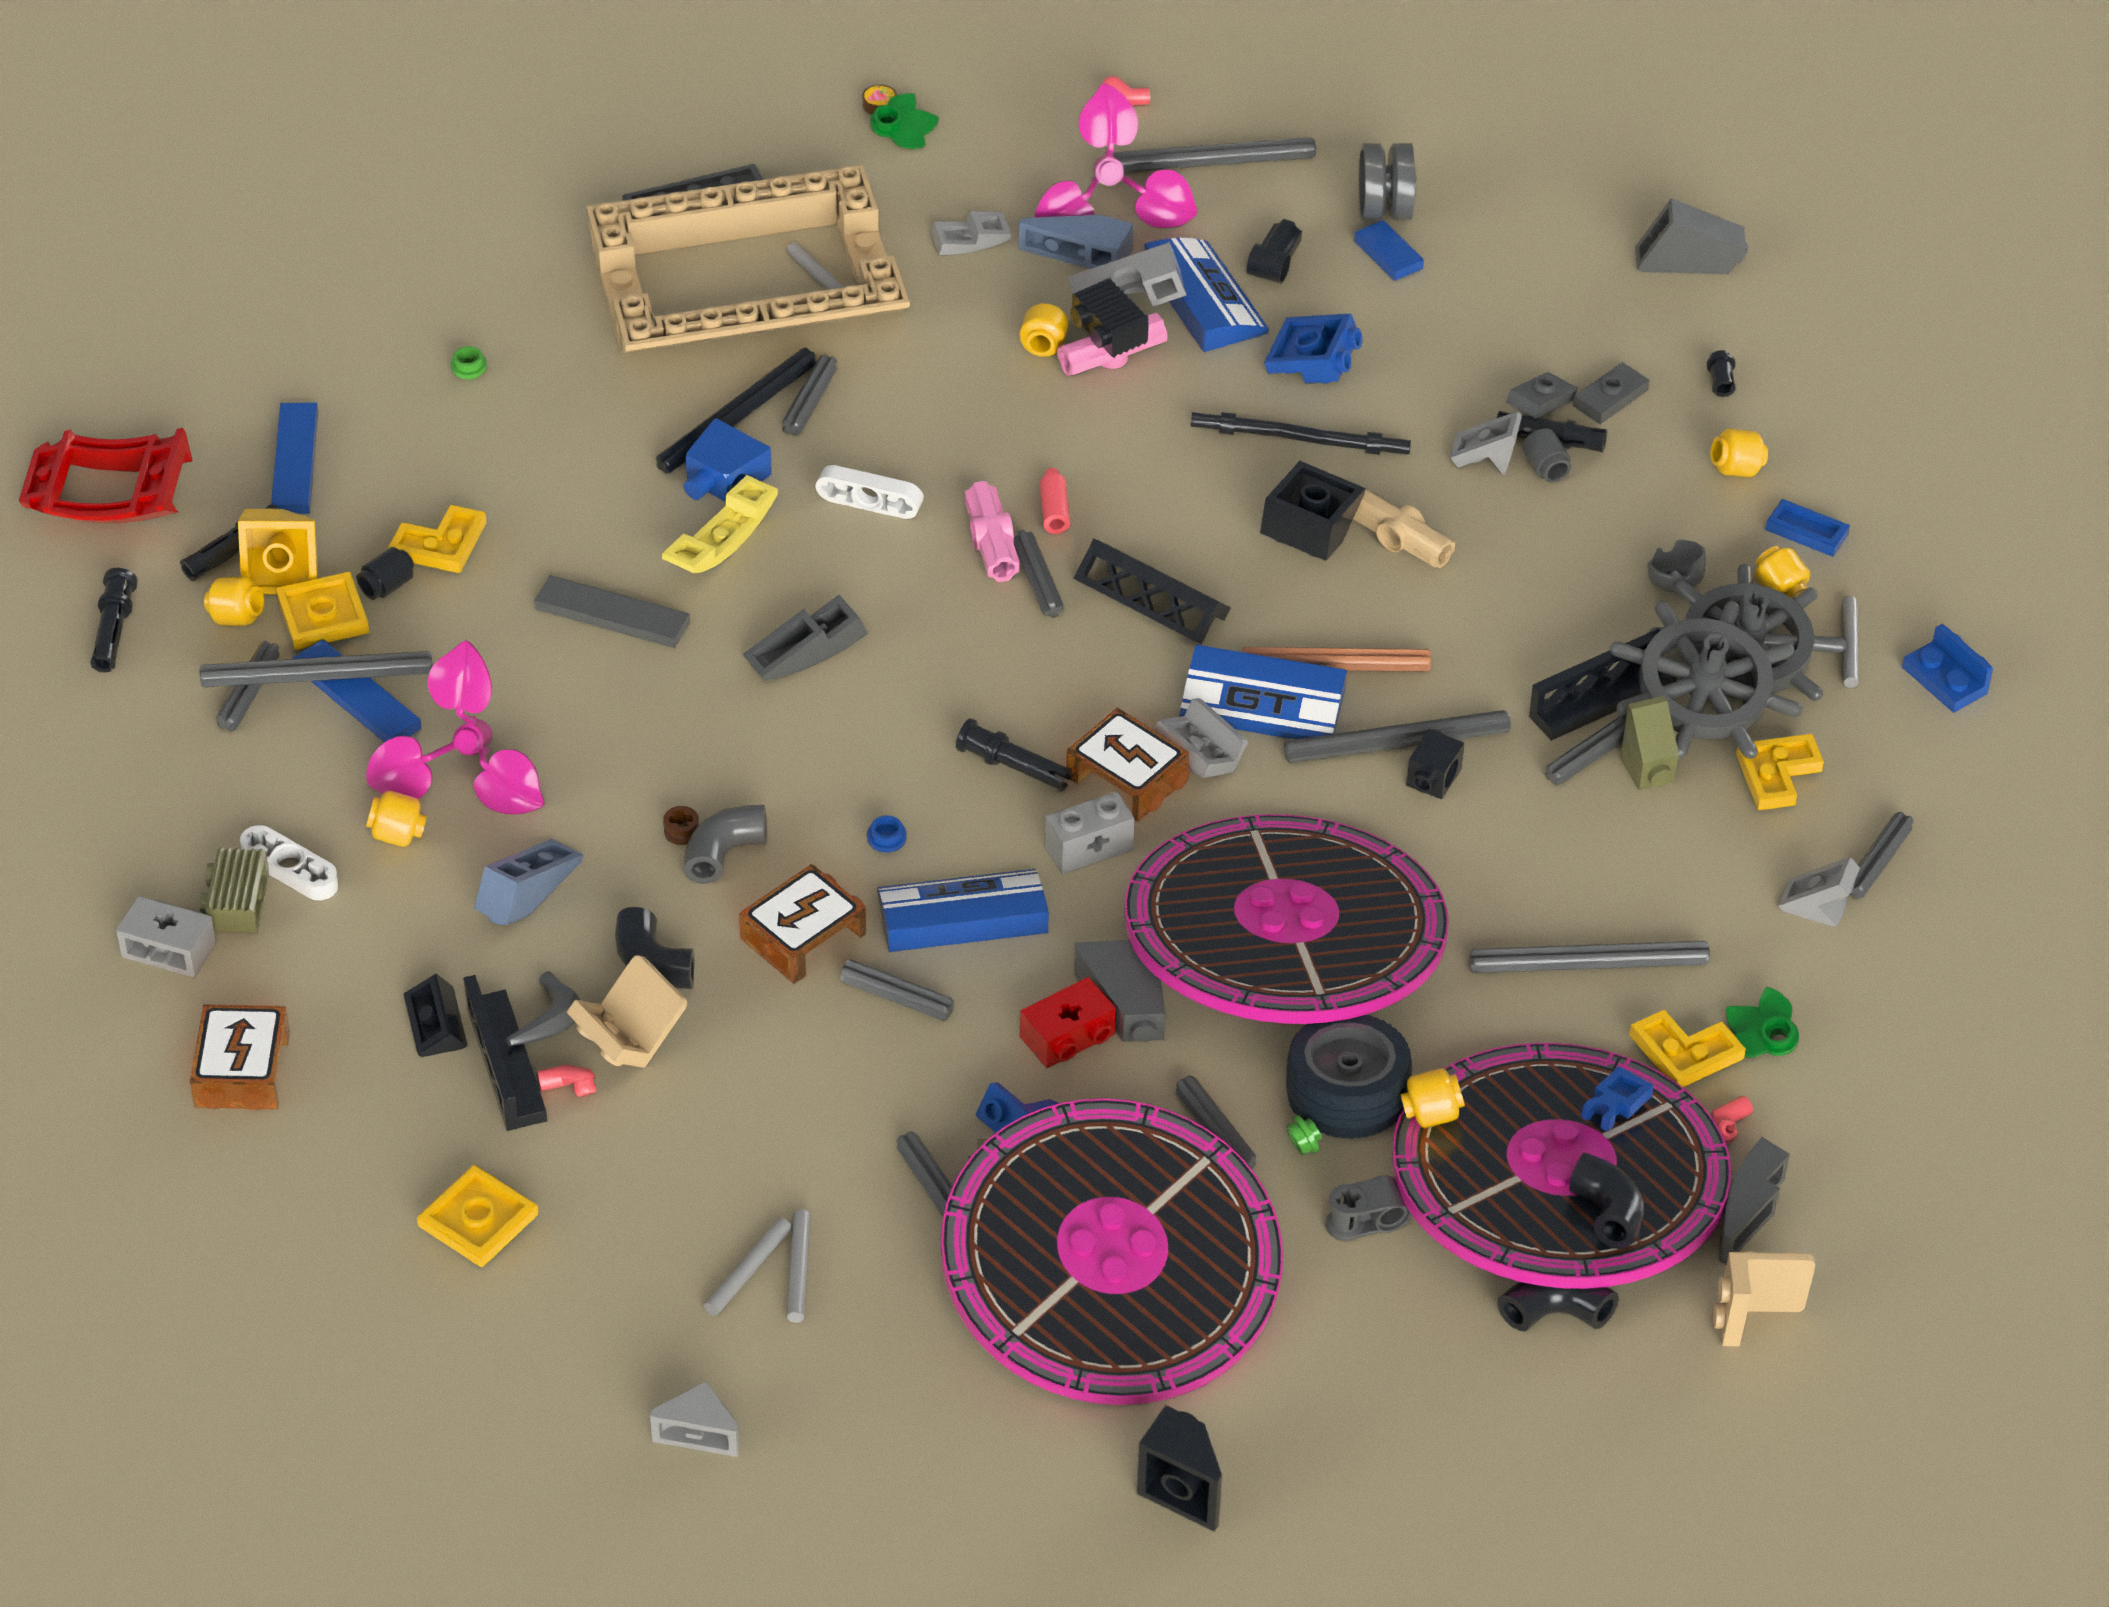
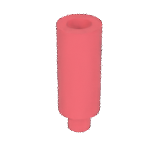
[1039,468,1070,534]

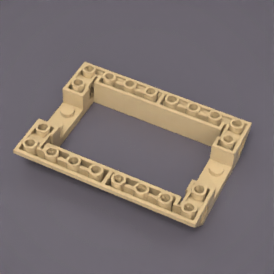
[586,165,910,354]

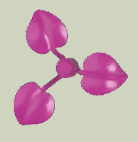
[1034,83,1198,228]
[366,640,545,814]

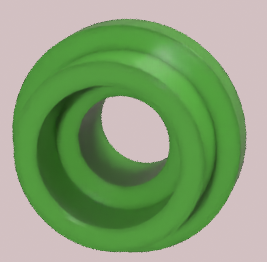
[450,346,487,379]
[1286,1115,1322,1156]

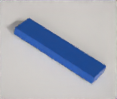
[271,402,318,514]
[292,639,422,742]

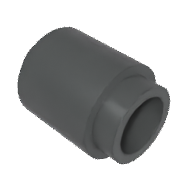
[1522,429,1571,483]

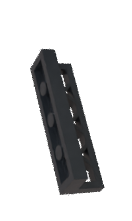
[1073,538,1231,644]
[1529,628,1677,741]
[463,975,547,1131]

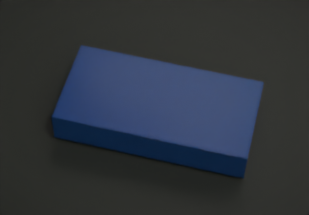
[1354,220,1424,281]
[1765,499,1850,557]

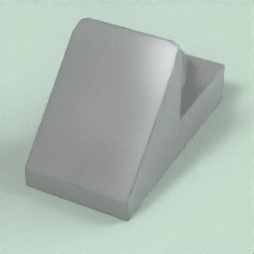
[1450,411,1522,475]
[1778,857,1860,926]

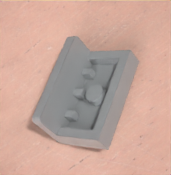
[1152,698,1247,778]

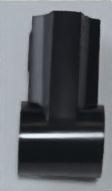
[1246,219,1302,284]

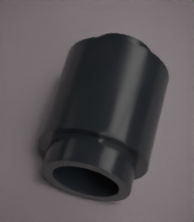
[356,547,414,600]

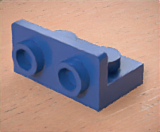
[1902,624,1993,713]

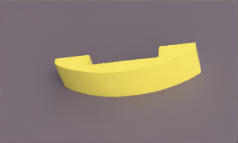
[662,475,778,573]

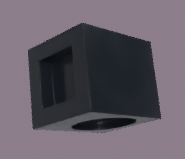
[1406,729,1465,799]

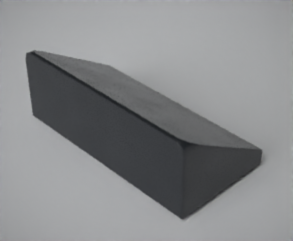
[403,973,468,1057]

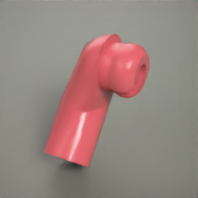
[1103,76,1150,106]
[536,1064,597,1097]
[1711,1096,1753,1145]

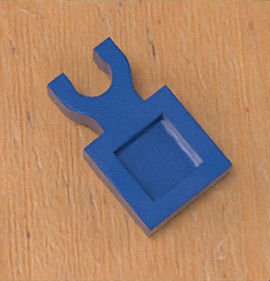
[1581,1066,1653,1132]

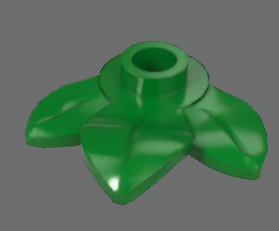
[870,93,939,149]
[1726,987,1799,1058]

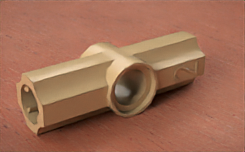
[1353,490,1455,569]

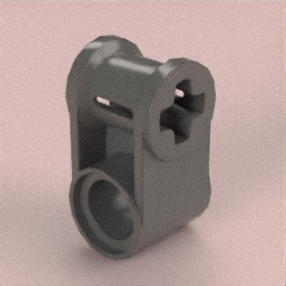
[1326,1175,1411,1241]

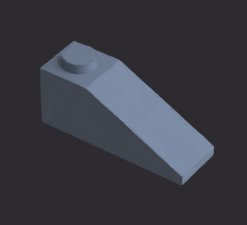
[1019,215,1133,269]
[474,839,583,926]

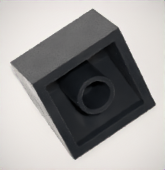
[1260,460,1366,561]
[1137,1405,1222,1532]

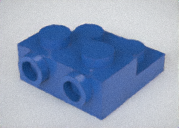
[1264,313,1362,383]

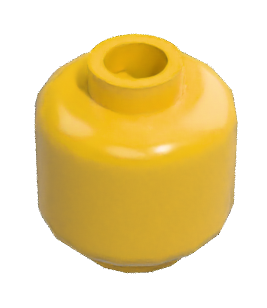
[1019,303,1069,357]
[1710,428,1768,478]
[1754,546,1811,599]
[204,576,264,626]
[366,790,427,847]
[1400,1068,1465,1128]

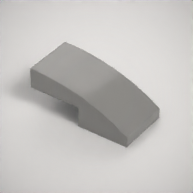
[930,211,1012,255]

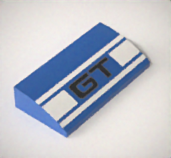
[1144,238,1269,352]
[1179,645,1347,739]
[877,869,1049,952]

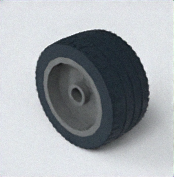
[1286,1015,1412,1139]

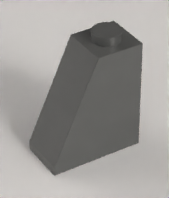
[1635,198,1748,274]
[1074,940,1165,1042]

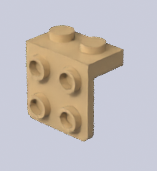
[566,955,687,1068]
[1713,1251,1815,1346]

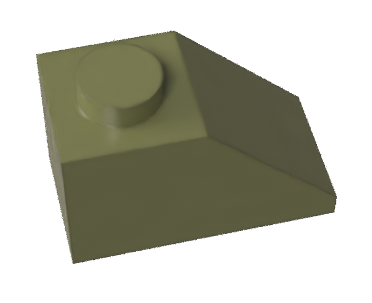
[1620,696,1679,790]

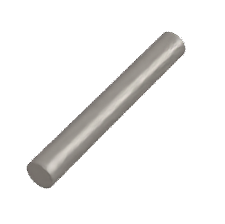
[786,242,844,290]
[1843,596,1859,688]
[787,1210,811,1323]
[704,1217,792,1316]

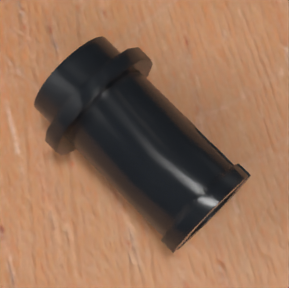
[1707,350,1736,397]

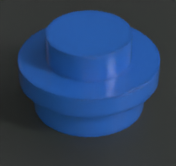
[867,815,907,853]

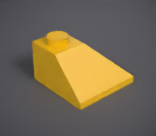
[238,509,318,594]

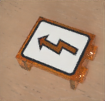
[1066,707,1190,822]
[739,864,867,984]
[190,1004,290,1110]

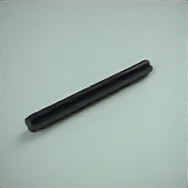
[656,347,816,474]

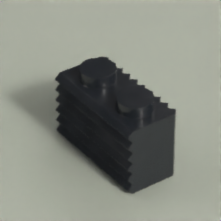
[1070,278,1149,358]

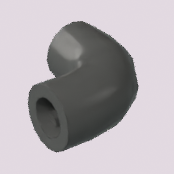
[684,805,767,884]

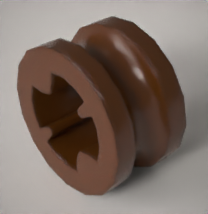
[663,806,699,845]

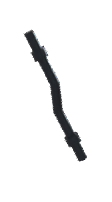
[1190,412,1411,455]

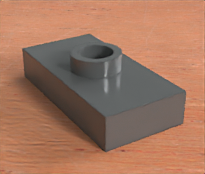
[1573,362,1650,424]
[1506,372,1577,418]

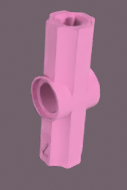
[1057,313,1167,377]
[965,481,1019,582]

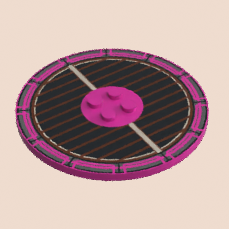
[1124,814,1449,1024]
[1392,1043,1731,1289]
[940,1099,1283,1405]

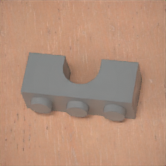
[1068,242,1186,306]

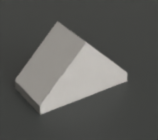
[650,1382,740,1457]

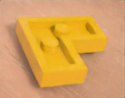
[388,505,487,573]
[1736,734,1824,811]
[1629,1009,1746,1087]

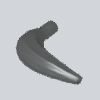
[505,971,580,1046]

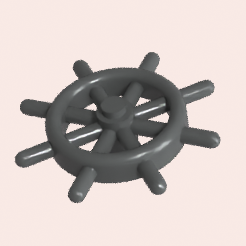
[1649,564,1847,705]
[1610,601,1802,759]

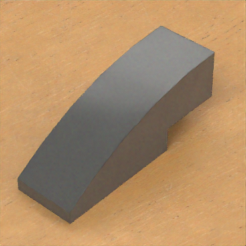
[743,595,868,681]
[1719,1137,1790,1265]

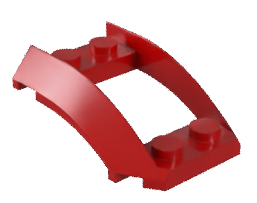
[19,428,193,523]

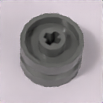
[1359,143,1416,220]

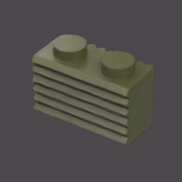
[200,847,269,933]

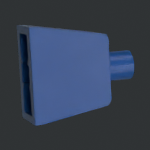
[684,418,772,501]

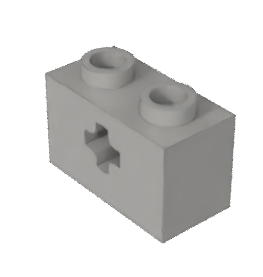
[1045,792,1135,875]
[116,896,216,978]

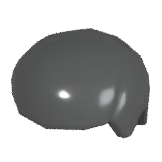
[1647,540,1706,593]

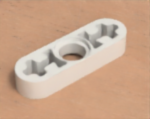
[816,465,924,519]
[240,825,338,900]

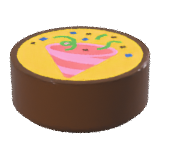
[862,85,897,115]

